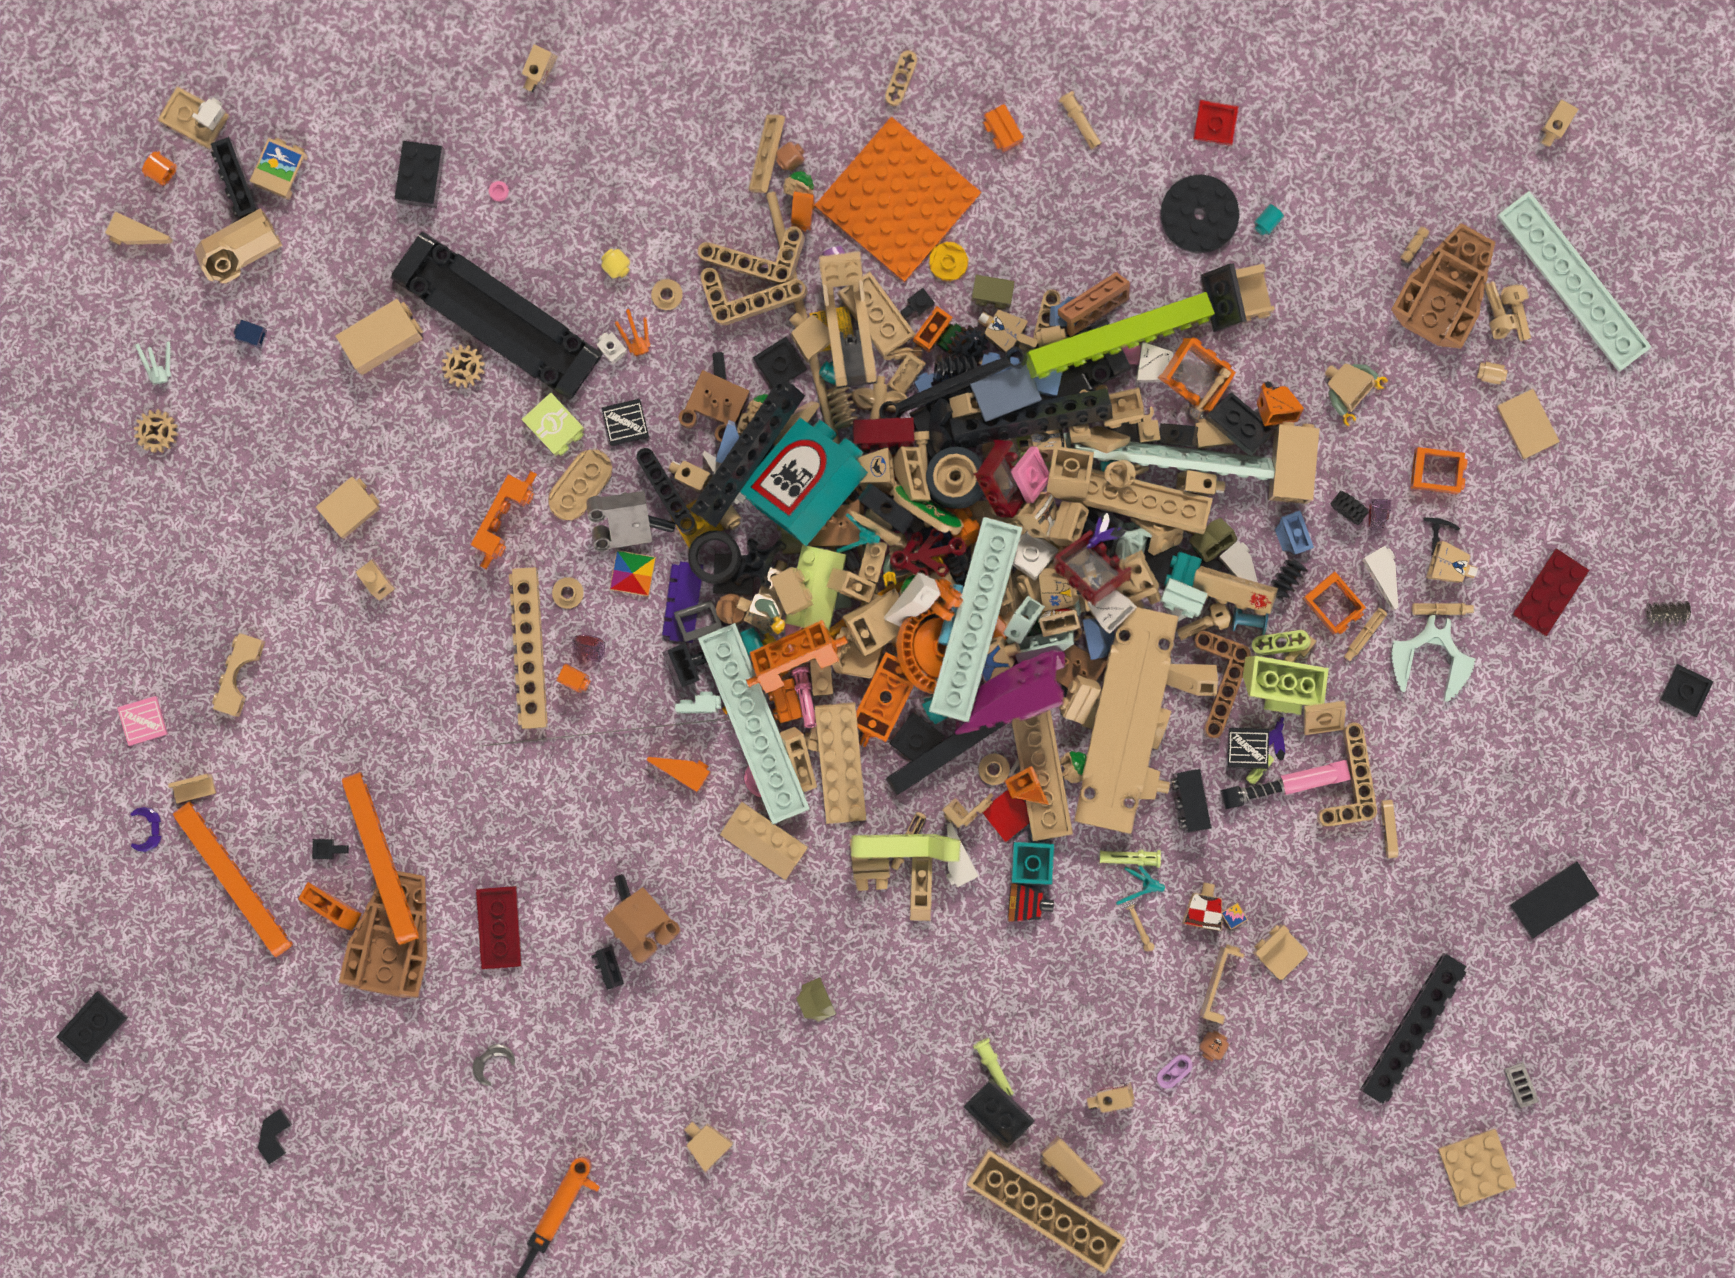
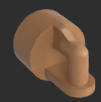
[716,594,746,625]

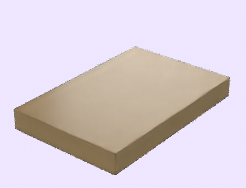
[158,86,229,149]
[1496,389,1560,460]

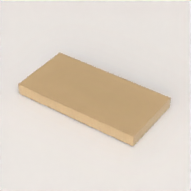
[837,272,916,357]

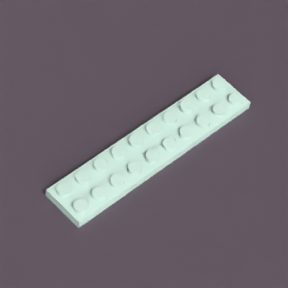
[1497,191,1652,372]
[1073,442,1275,480]
[929,517,1023,722]
[698,623,810,824]

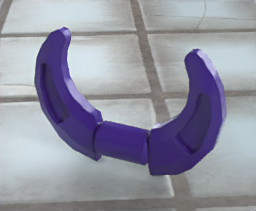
[130,807,162,852]

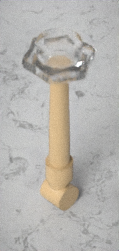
[1188,367,1231,420]
[1119,898,1154,952]

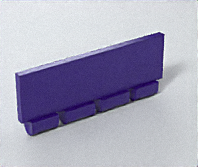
[662,561,704,643]

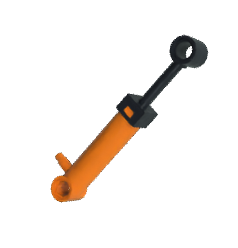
[515,1156,600,1278]

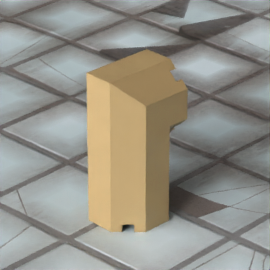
[194,208,283,284]

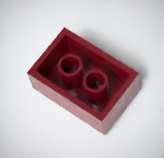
[853,417,914,453]

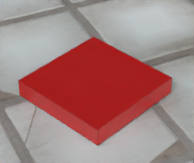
[1193,100,1239,146]
[982,789,1030,842]

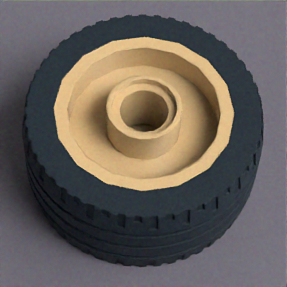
[926,447,984,509]

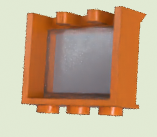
[1157,337,1236,412]

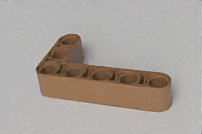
[1193,631,1251,739]

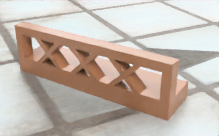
[1058,272,1130,337]

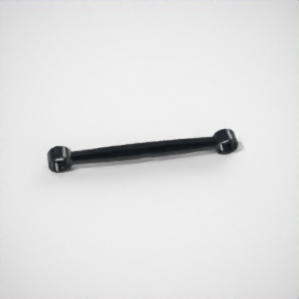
[879,347,1028,419]

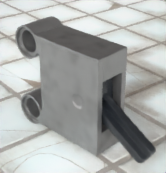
[586,491,676,552]

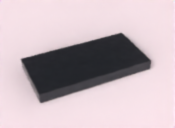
[1144,537,1223,600]
[1510,861,1599,939]

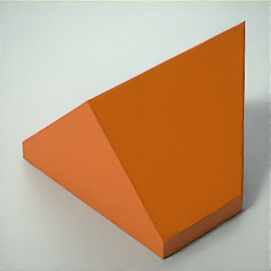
[1004,766,1049,805]

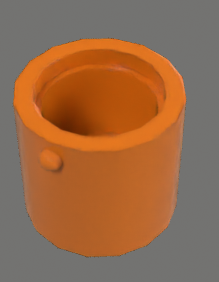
[142,151,177,186]

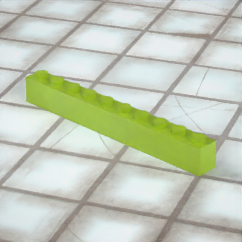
[1026,292,1215,379]

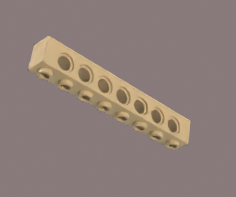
[509,567,548,729]

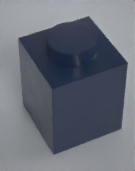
[234,319,267,349]

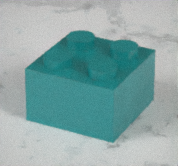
[1011,842,1054,885]

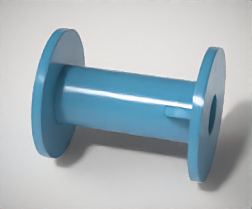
[1232,607,1268,635]

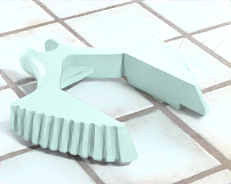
[1391,615,1476,702]

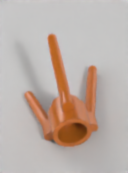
[615,309,651,356]

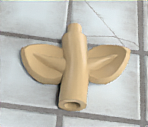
[852,376,908,419]

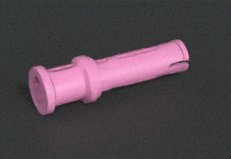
[791,667,817,728]

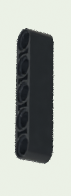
[636,448,697,535]

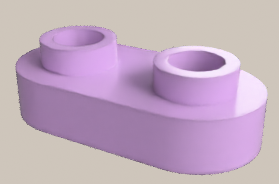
[1156,1054,1192,1089]

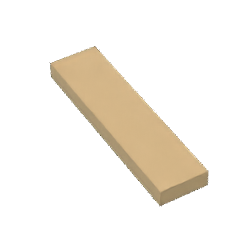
[748,115,785,193]

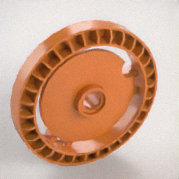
[896,608,947,694]

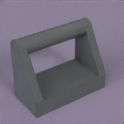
[673,600,722,643]

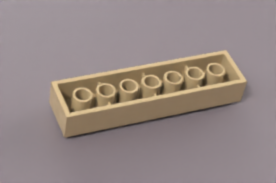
[966,1148,1126,1274]

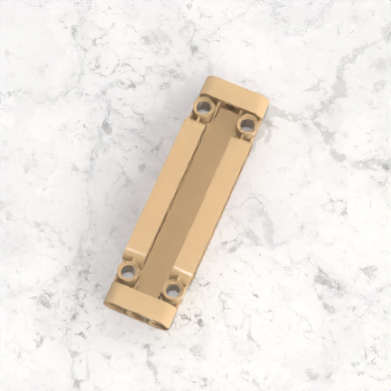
[1074,607,1179,834]

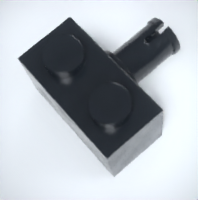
[662,643,707,689]

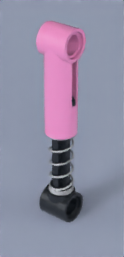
[1220,760,1351,810]

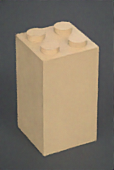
[335,299,423,375]
[1268,422,1320,504]

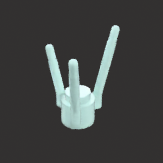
[135,341,171,385]

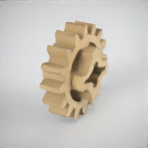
[441,345,486,389]
[134,409,179,453]

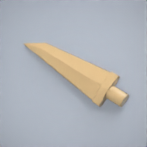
[848,509,907,550]

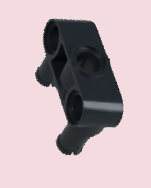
[857,483,916,534]

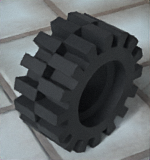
[1330,491,1369,525]

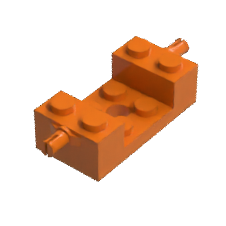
[470,471,537,570]
[746,620,848,693]
[856,652,922,747]

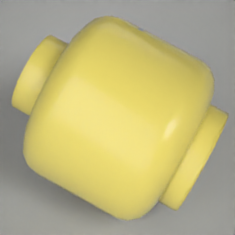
[601,249,630,278]

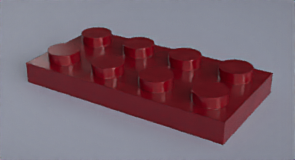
[1512,548,1590,637]
[476,886,522,970]

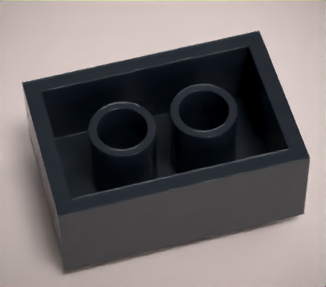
[394,141,445,209]
[1170,769,1212,833]

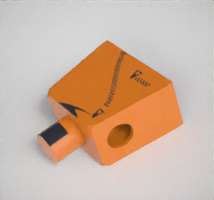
[1257,381,1304,426]

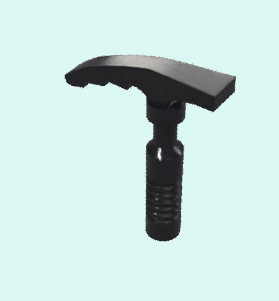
[1423,517,1460,555]

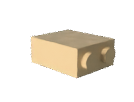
[316,476,381,539]

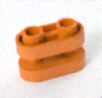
[930,578,963,621]

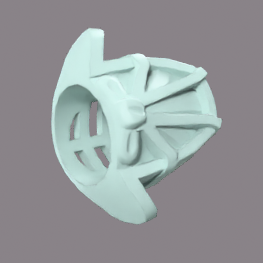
[1115,522,1152,560]

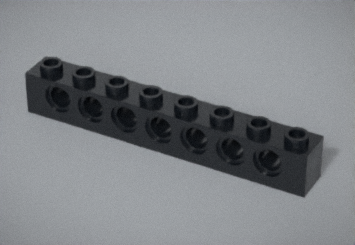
[690,378,806,528]
[950,388,1113,448]
[1360,953,1467,1104]

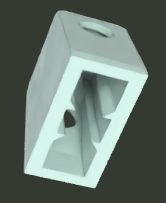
[1004,596,1045,644]

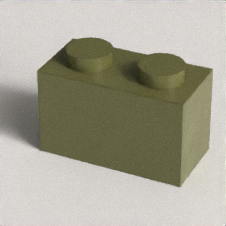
[971,275,1015,310]

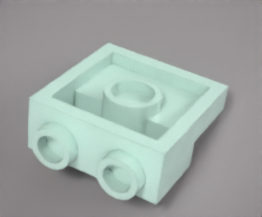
[675,692,721,713]

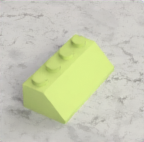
[785,545,847,631]
[1243,656,1329,706]

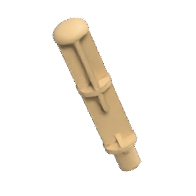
[1411,603,1474,615]
[1344,608,1387,661]
[891,812,926,870]

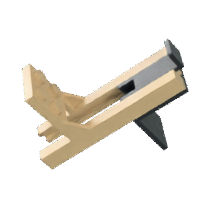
[819,251,877,389]

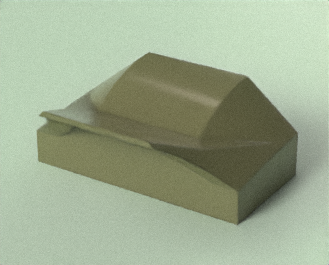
[796,977,836,1022]

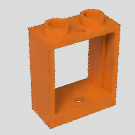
[1410,447,1468,494]
[1302,571,1366,635]

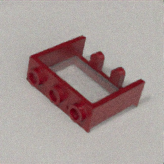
[974,440,1025,518]
[1054,530,1132,606]

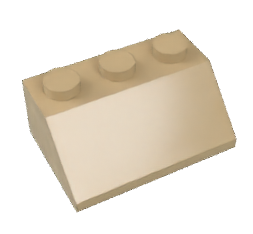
[1041,1136,1104,1198]

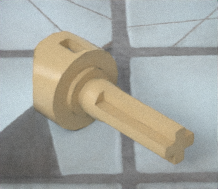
[1485,282,1519,340]
[1501,284,1531,341]
[1105,460,1149,488]
[1176,602,1233,641]

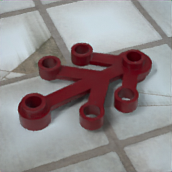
[890,528,966,577]

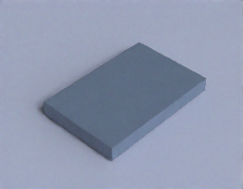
[970,365,1041,422]

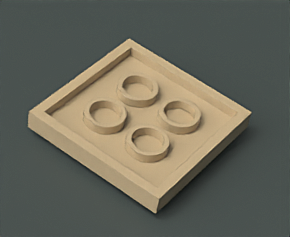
[1438,1128,1516,1207]

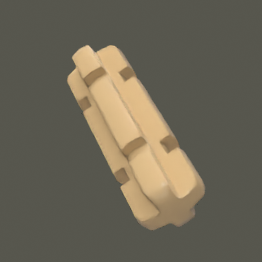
[1401,227,1429,263]
[883,347,922,360]

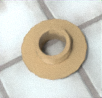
[651,279,683,310]
[552,577,584,609]
[978,753,1010,785]

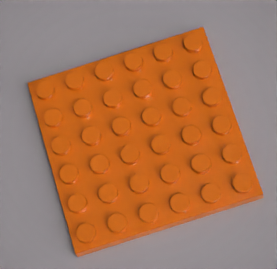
[815,116,981,282]

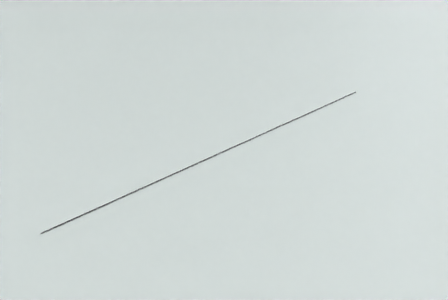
[480,696,933,747]

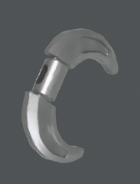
[472,1044,515,1086]

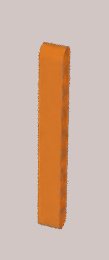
[342,772,419,945]
[173,801,293,958]

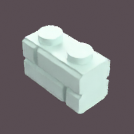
[1160,578,1208,619]

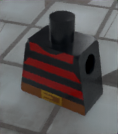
[1007,883,1054,922]

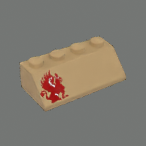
[1193,566,1278,615]

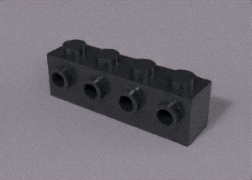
[210,137,259,219]

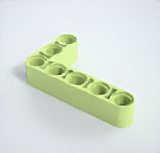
[851,834,961,861]

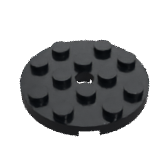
[1160,174,1240,254]

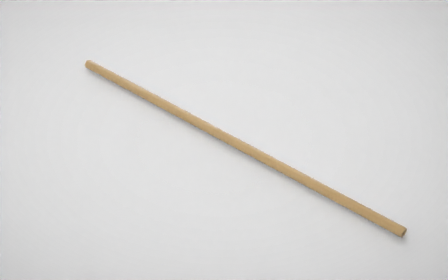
[766,192,878,594]

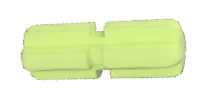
[1246,755,1274,785]

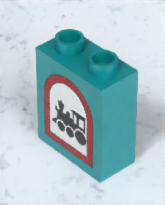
[740,418,868,546]

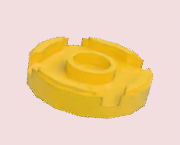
[929,242,968,281]

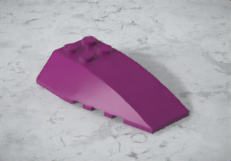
[955,650,1065,735]

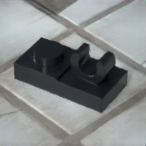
[591,946,624,990]

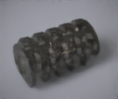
[1645,601,1691,628]

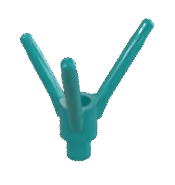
[837,513,880,553]
[1116,866,1165,905]

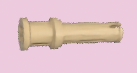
[1058,91,1102,150]

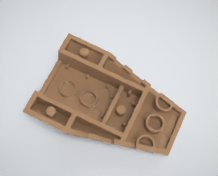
[1391,223,1495,349]
[338,871,427,998]

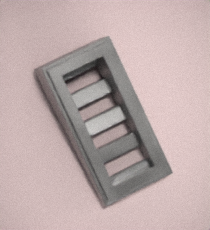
[1504,1062,1539,1108]

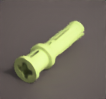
[1100,849,1161,868]
[973,1038,1014,1096]

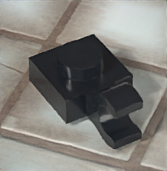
[900,288,935,319]
[312,839,349,859]

